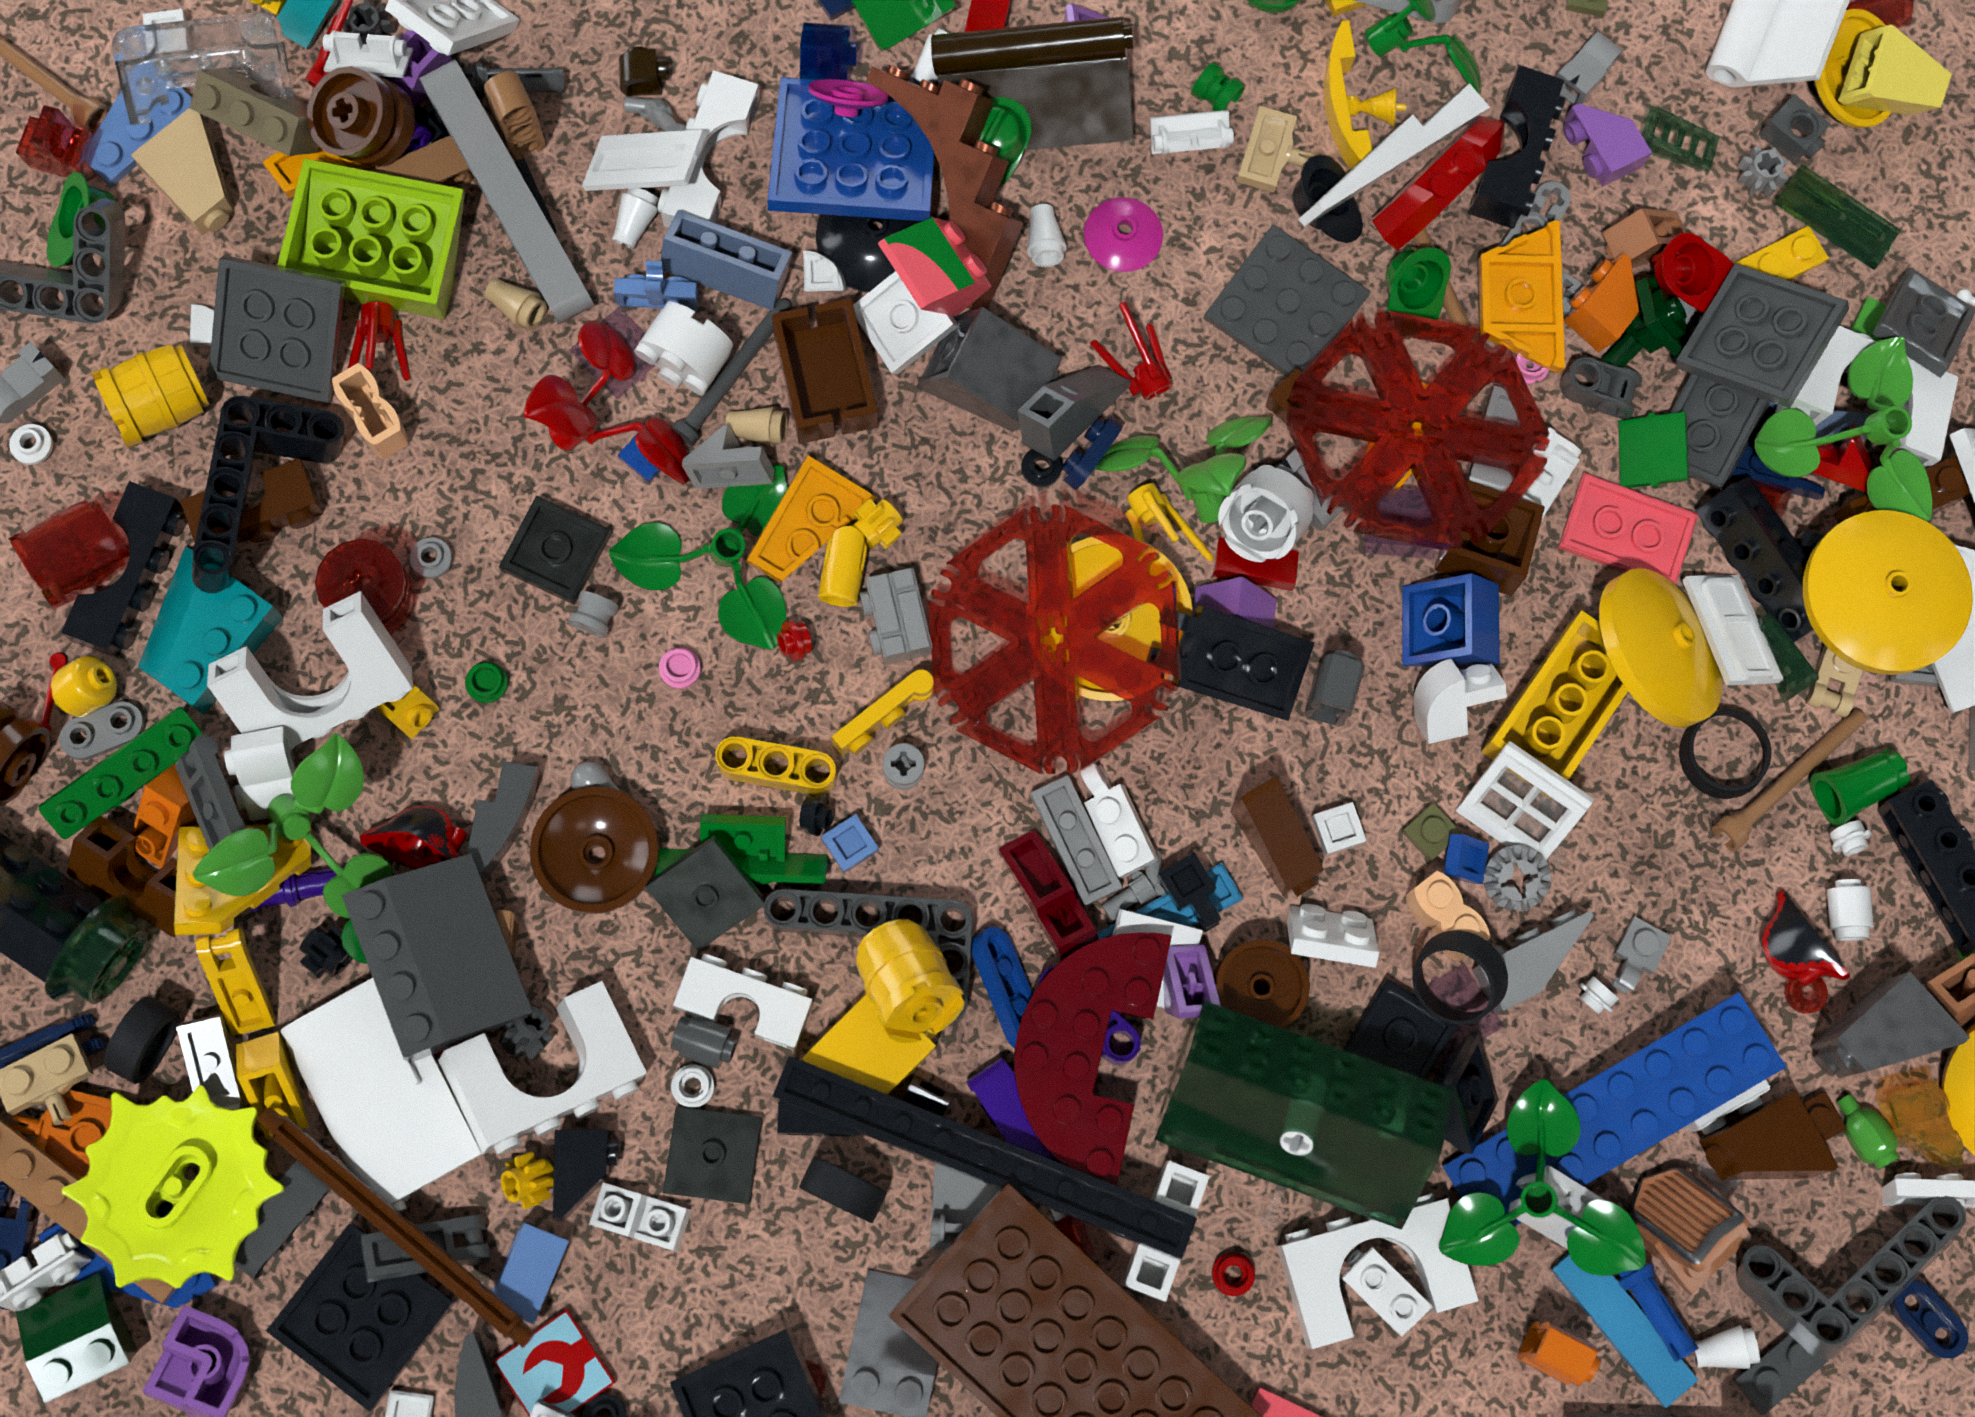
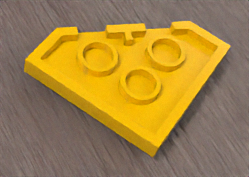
[174,825,311,935]

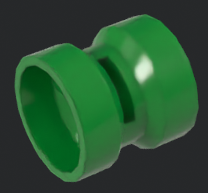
[1191,61,1246,111]

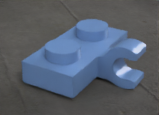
[614,260,699,311]

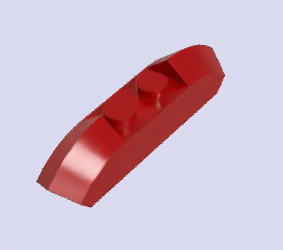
[1372,116,1505,251]

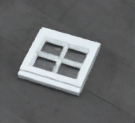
[1456,741,1594,860]

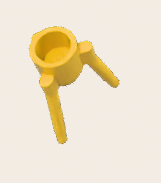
[1125,483,1214,561]

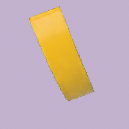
[1323,20,1372,170]

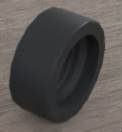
[104,997,181,1084]
[799,1157,887,1223]

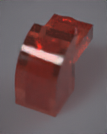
[16,105,92,177]

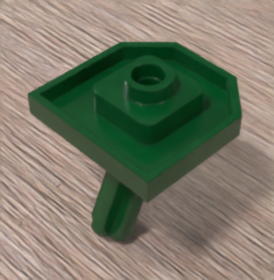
[1601,274,1690,368]

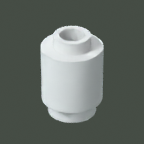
[1827,879,1874,941]

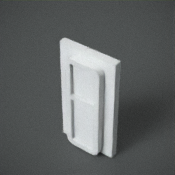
[582,129,707,191]
[1682,575,1783,685]

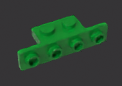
[38,707,204,840]
[656,814,827,886]

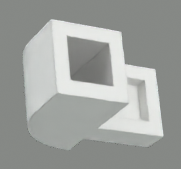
[1414,658,1507,744]

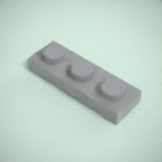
[1030,775,1123,908]

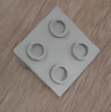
[930,1163,1000,1250]

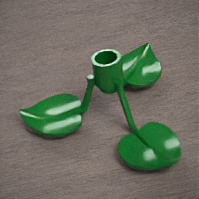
[1365,0,1481,96]
[609,465,787,650]
[1439,1079,1646,1276]

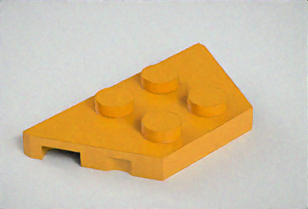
[1478,220,1565,373]

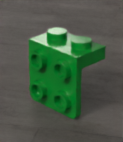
[850,0,956,50]

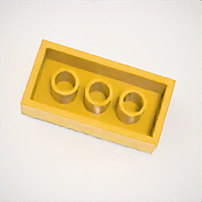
[1481,610,1628,799]

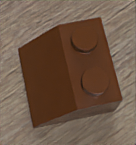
[1435,480,1545,596]

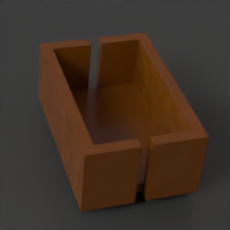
[771,298,878,444]

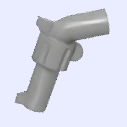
[624,96,685,132]
[1101,851,1166,923]

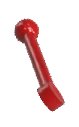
[38,653,67,733]

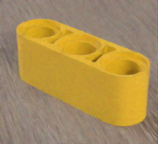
[715,736,837,795]

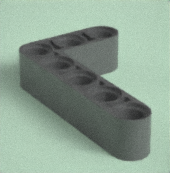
[0,198,125,324]
[764,889,972,1027]
[1736,1196,1967,1360]

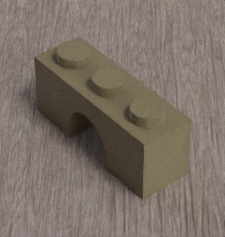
[190,68,319,156]

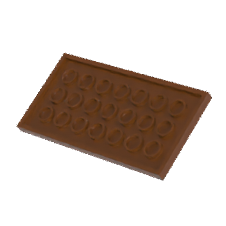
[888,1182,1262,1417]

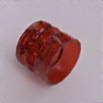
[315,539,416,635]

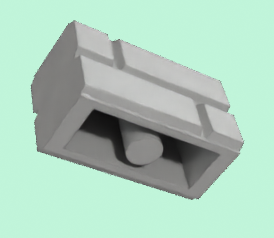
[859,568,933,665]

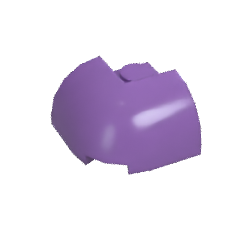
[143,1304,250,1417]

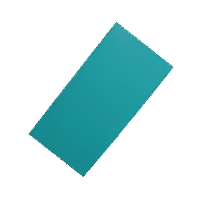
[271,0,340,49]

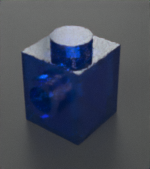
[800,22,858,80]

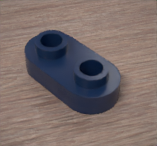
[1061,416,1123,490]
[1889,1281,1968,1359]

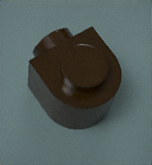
[619,47,668,96]

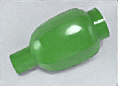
[1837,1094,1900,1170]

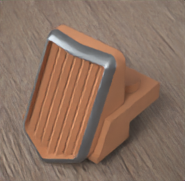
[1631,1167,1752,1295]

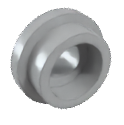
[410,537,452,579]

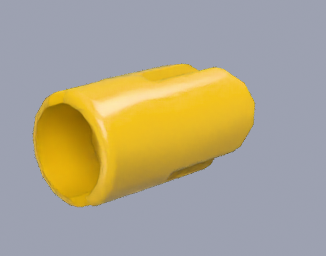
[818,526,867,607]

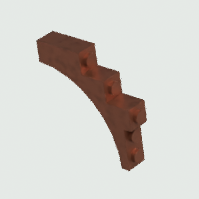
[866,64,1023,310]

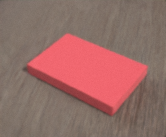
[1557,473,1698,585]

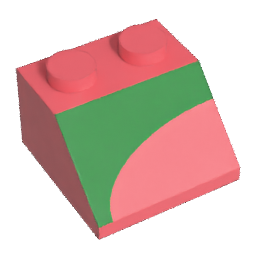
[878,217,992,316]

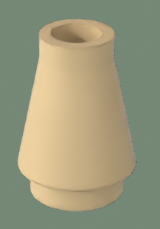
[485,278,547,330]
[725,406,788,447]

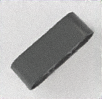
[235,1160,331,1280]

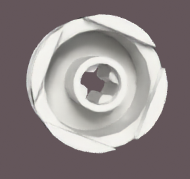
[634,302,733,396]
[1218,465,1314,562]

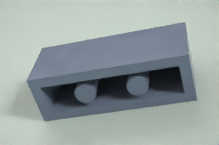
[661,210,792,310]

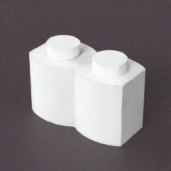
[224,726,296,821]

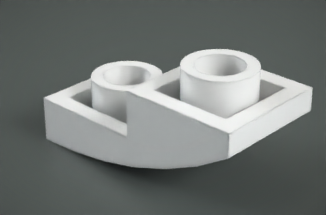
[589,1182,692,1252]

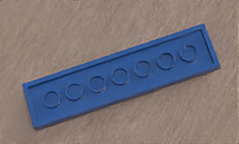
[1442,992,1786,1226]

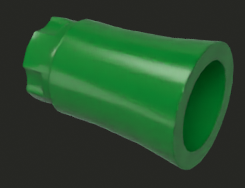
[1810,749,1910,826]

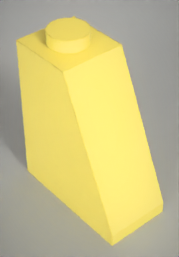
[1838,24,1952,114]

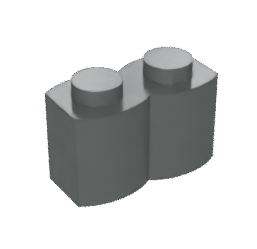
[1304,650,1365,727]

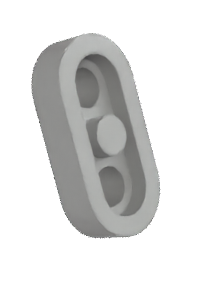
[59,702,146,761]

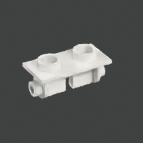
[323,31,413,78]
[1150,110,1234,155]
[0,1232,91,1311]
[1341,1247,1433,1337]

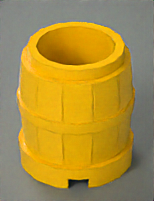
[91,344,210,448]
[856,919,965,1042]

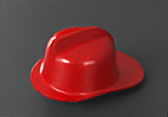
[1651,233,1734,313]

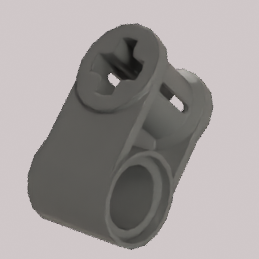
[1559,357,1643,419]

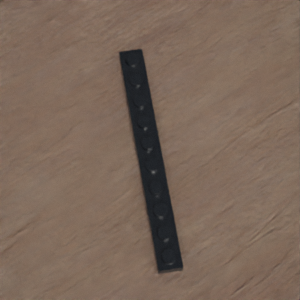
[772,1056,1197,1261]

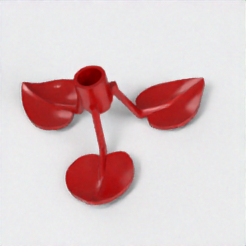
[523,320,689,485]

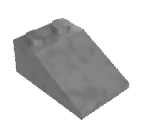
[839,1270,938,1417]

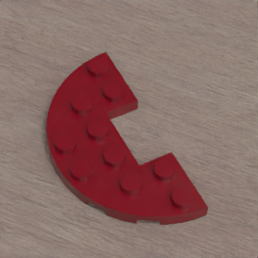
[1014,932,1172,1186]

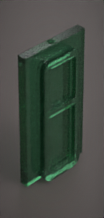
[1775,164,1901,270]

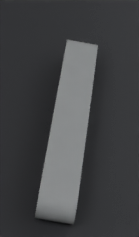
[419,59,594,325]

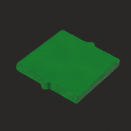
[1618,411,1689,489]

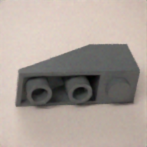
[1017,365,1131,461]

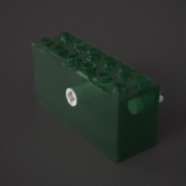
[1154,1000,1453,1230]

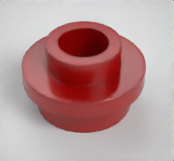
[777,620,812,662]
[1211,1252,1255,1296]

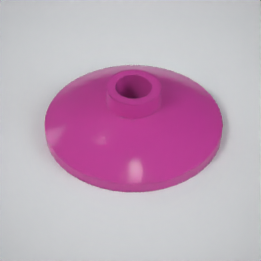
[808,79,889,117]
[1084,197,1163,272]

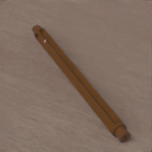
[257,1107,536,1348]

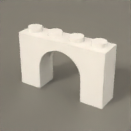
[1775,325,1958,469]
[207,591,413,751]
[438,981,647,1155]
[1277,1193,1479,1349]

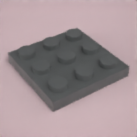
[1203,225,1370,377]
[208,255,346,403]
[1676,264,1849,408]

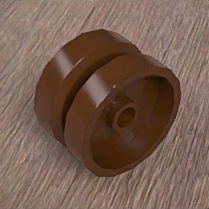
[307,66,415,168]
[0,700,51,807]
[1213,939,1310,1039]

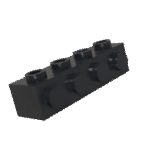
[1696,476,1814,645]
[1877,779,1975,956]

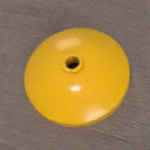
[1814,9,1892,128]

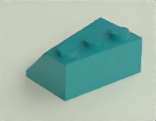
[138,546,283,715]

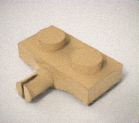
[1236,105,1315,193]
[0,1033,94,1125]

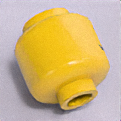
[51,656,117,717]

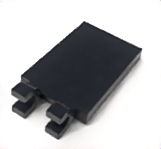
[1146,605,1315,721]

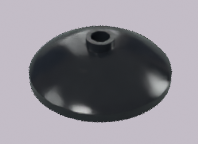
[816,214,932,293]

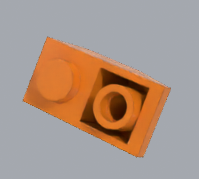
[1563,252,1639,352]
[131,762,196,868]

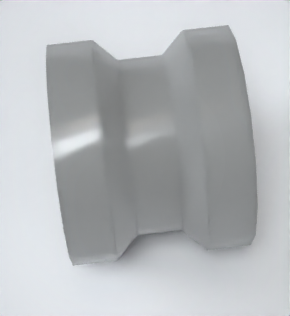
[568,591,619,638]
[882,743,924,790]

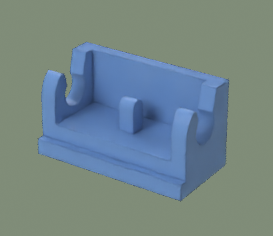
[492,1221,569,1324]

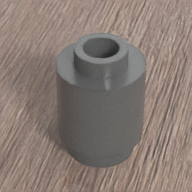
[671,1016,738,1069]

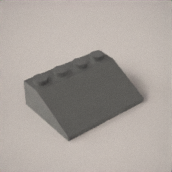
[342,854,533,1063]

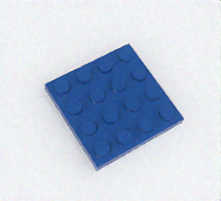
[767,77,934,221]

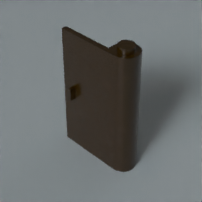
[931,16,1134,150]

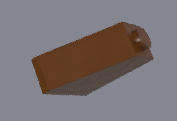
[1230,776,1324,897]
[1699,1090,1839,1180]

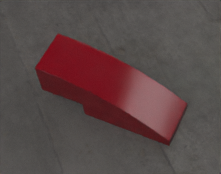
[999,829,1099,961]

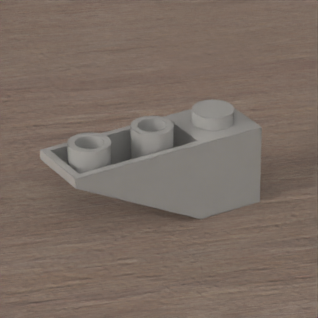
[1472,909,1594,1015]

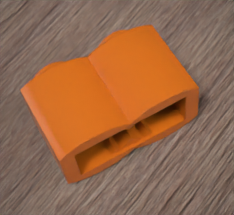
[1517,1321,1601,1386]

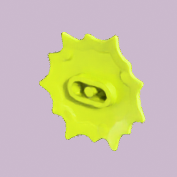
[61,1085,285,1289]

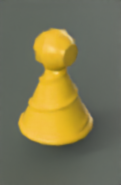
[1347,87,1406,127]

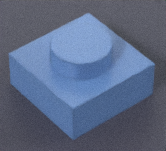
[821,814,879,874]

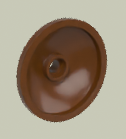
[530,786,659,914]

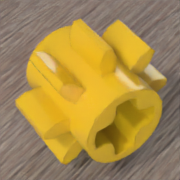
[852,498,903,550]
[500,1151,554,1210]

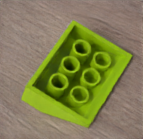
[277,158,465,320]

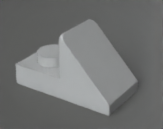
[682,424,775,489]

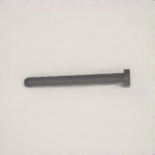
[671,298,791,446]

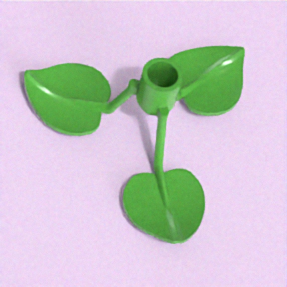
[1754,337,1932,521]
[1092,416,1273,523]
[193,733,394,918]

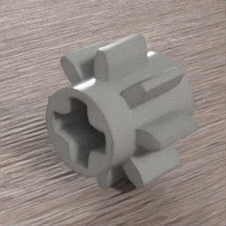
[1737,146,1789,197]

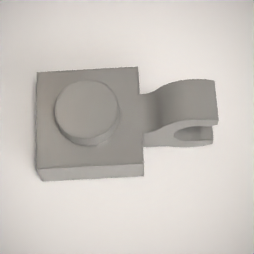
[1611,916,1672,994]

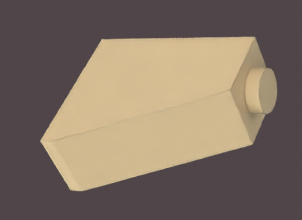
[131,108,233,236]

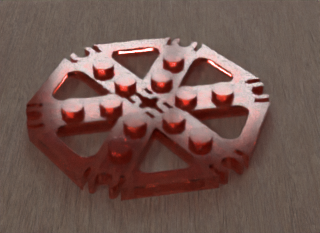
[1286,310,1550,551]
[928,504,1182,774]

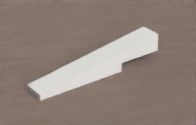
[1298,83,1490,227]

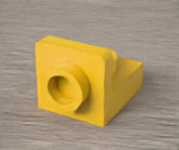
[375,684,439,739]

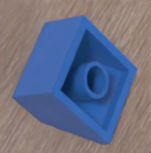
[1402,574,1500,668]

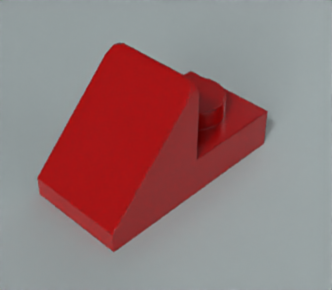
[1811,423,1875,492]

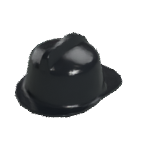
[1292,155,1363,243]

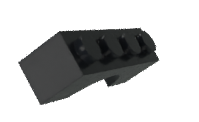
[1468,65,1566,229]
[61,481,186,658]

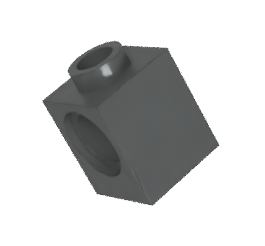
[1759,94,1830,165]

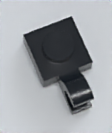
[1157,853,1222,933]

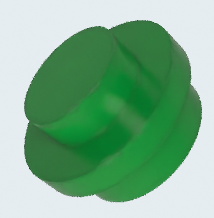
[465,662,508,704]

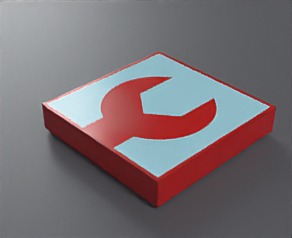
[493,1309,616,1416]

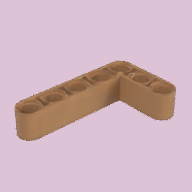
[370,71,545,187]

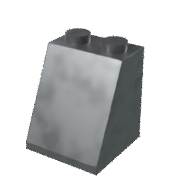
[916,307,1061,432]
[1810,972,1970,1078]

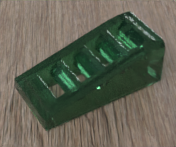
[1639,105,1720,173]
[1758,613,1819,703]

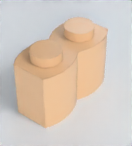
[332,363,408,460]
[1405,871,1490,961]

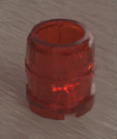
[8,499,130,610]

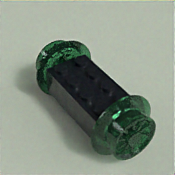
[0,833,147,1004]

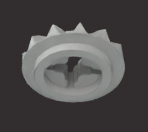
[1484,845,1551,912]

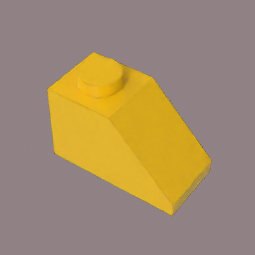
[236,1032,309,1140]

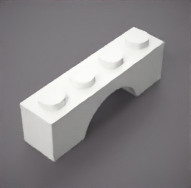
[657,70,760,228]

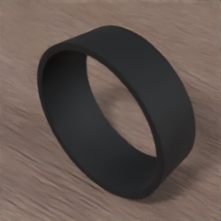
[1679,710,1772,799]
[1412,930,1508,1025]

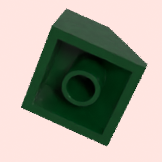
[16,1271,137,1403]

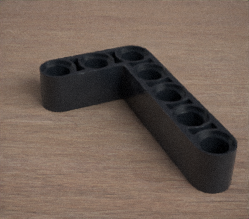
[192,396,345,593]

